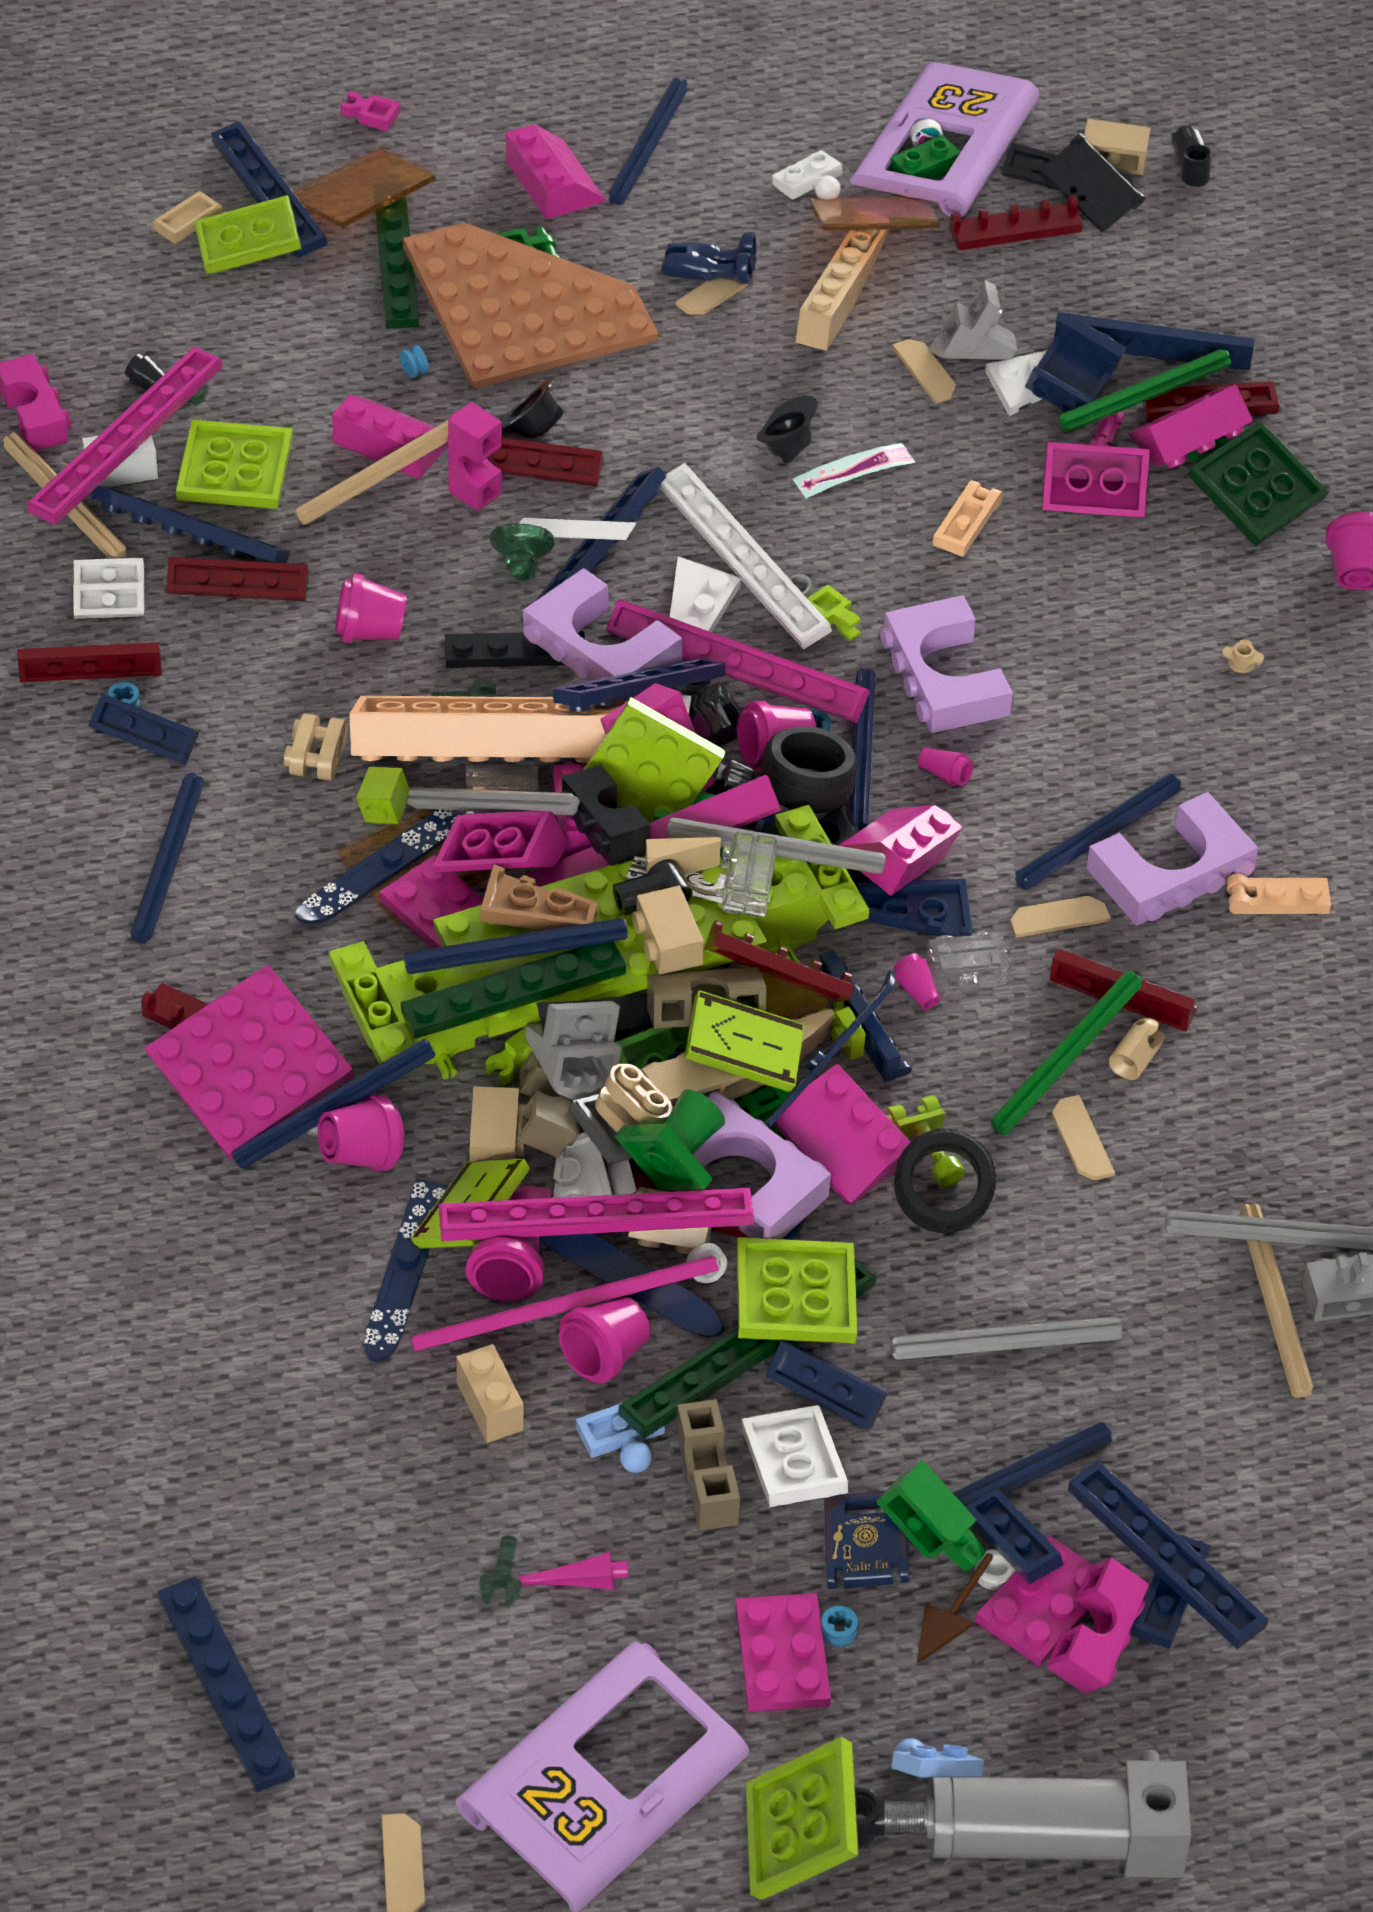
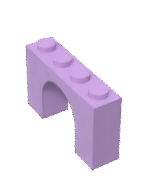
[523,568,682,681]
[880,595,1013,734]
[1087,792,1258,926]
[693,1091,831,1239]

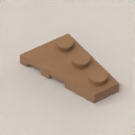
[480,864,598,931]

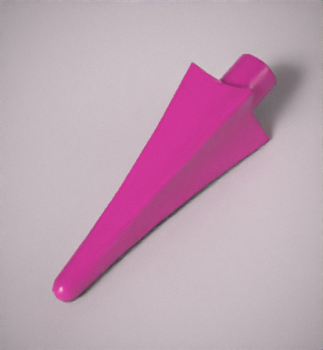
[516,1551,629,1589]

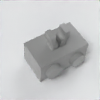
[1302,1252,1373,1322]

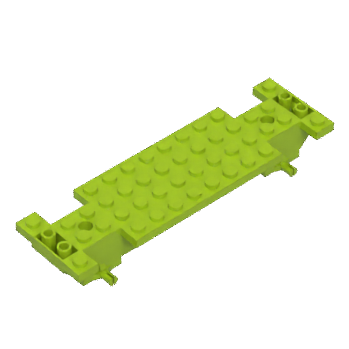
[329,805,869,1080]

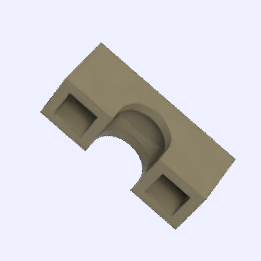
[647,967,766,1029]
[518,1051,580,1158]
[676,1399,740,1531]

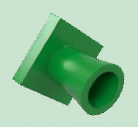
[614,1089,725,1191]

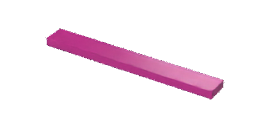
[27,346,222,526]
[605,598,870,724]
[517,774,781,887]
[439,1188,754,1241]
[410,1256,719,1352]

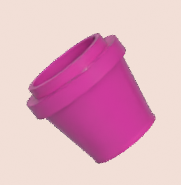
[1325,512,1373,590]
[335,573,406,643]
[737,701,817,773]
[317,1094,404,1172]
[465,1236,545,1302]
[559,1297,651,1383]

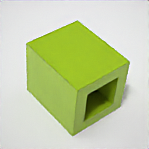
[356,767,410,824]

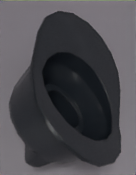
[499,380,563,438]
[757,395,818,463]

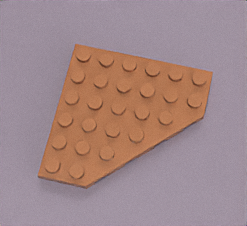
[403,223,659,389]

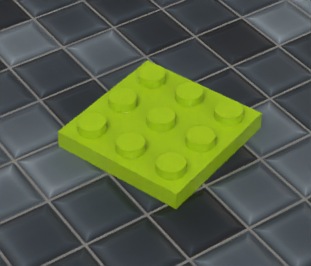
[176,420,293,509]
[583,697,725,823]
[736,1237,857,1344]
[746,1737,858,1899]

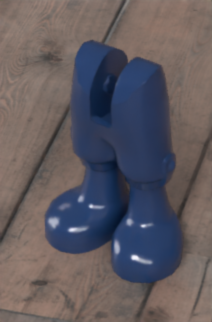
[661,232,757,284]

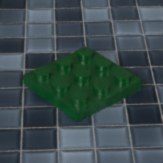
[1187,420,1329,547]

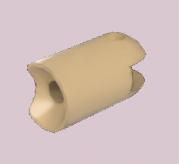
[1108,1018,1165,1080]

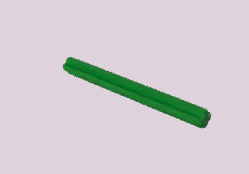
[1058,349,1231,433]
[991,970,1142,1135]

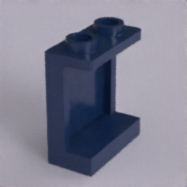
[1025,314,1126,413]

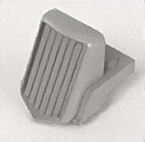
[929,280,1018,360]
[525,1001,622,1100]

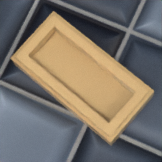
[152,191,222,244]

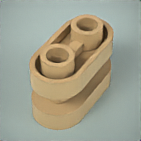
[284,713,348,781]
[595,1064,672,1132]

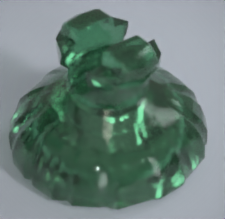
[490,523,555,581]

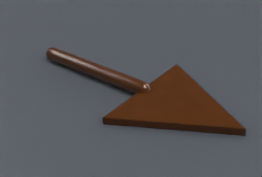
[917,1553,993,1662]

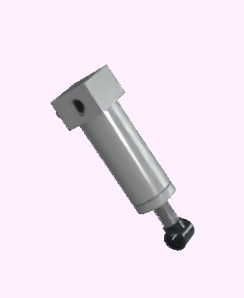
[855,1750,1191,1878]

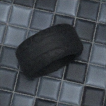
[760,726,858,814]
[894,1129,996,1233]

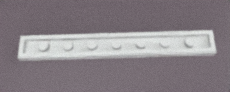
[659,463,832,650]

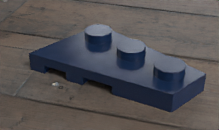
[856,879,973,944]

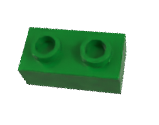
[890,135,961,180]

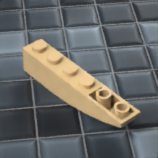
[795,216,890,351]
[641,1009,834,1110]

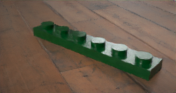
[374,186,419,329]
[401,942,626,1039]

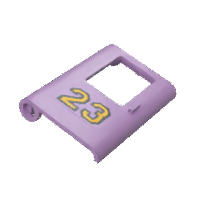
[850,62,1040,218]
[456,1642,750,1912]

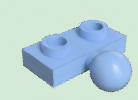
[576,1403,665,1473]
[891,1739,984,1777]

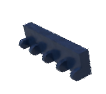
[820,950,912,1082]

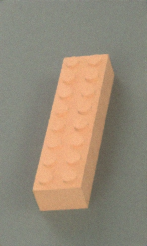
[349,696,627,763]

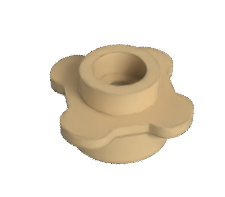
[1222,640,1264,673]

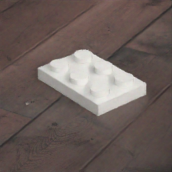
[742,1405,848,1507]

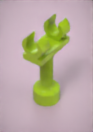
[886,1095,965,1188]

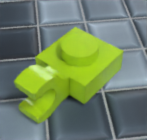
[807,585,861,641]
[815,1000,866,1060]
[486,1027,532,1085]

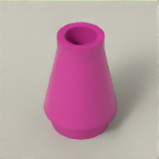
[918,747,973,787]
[893,953,941,1010]

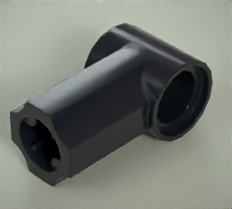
[1171,125,1212,187]
[612,859,693,916]

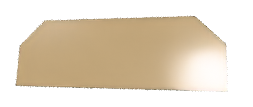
[675,278,750,315]
[892,339,956,404]
[1010,896,1110,938]
[1052,1095,1115,1180]
[382,1813,425,1912]

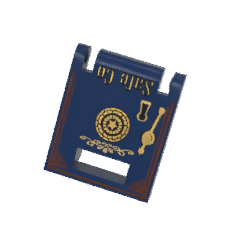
[824,1491,910,1589]

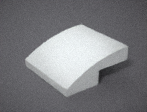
[73,558,144,619]

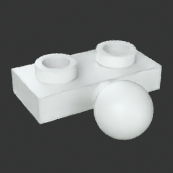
[772,150,842,202]

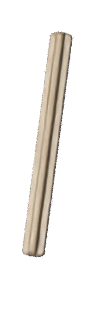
[295,420,448,525]
[3,432,127,559]
[1239,1203,1313,1399]

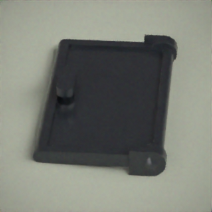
[1040,133,1146,232]

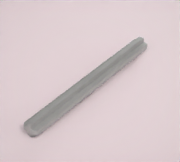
[406,787,580,815]
[667,817,885,874]
[1164,1210,1373,1250]
[891,1317,1123,1360]

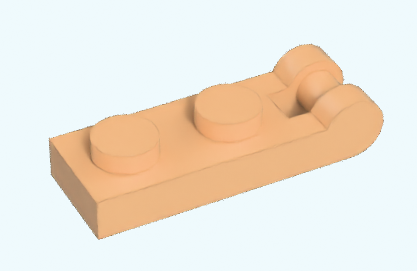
[933,480,1003,557]
[1226,873,1331,914]

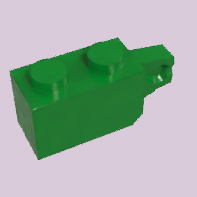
[876,1459,986,1571]

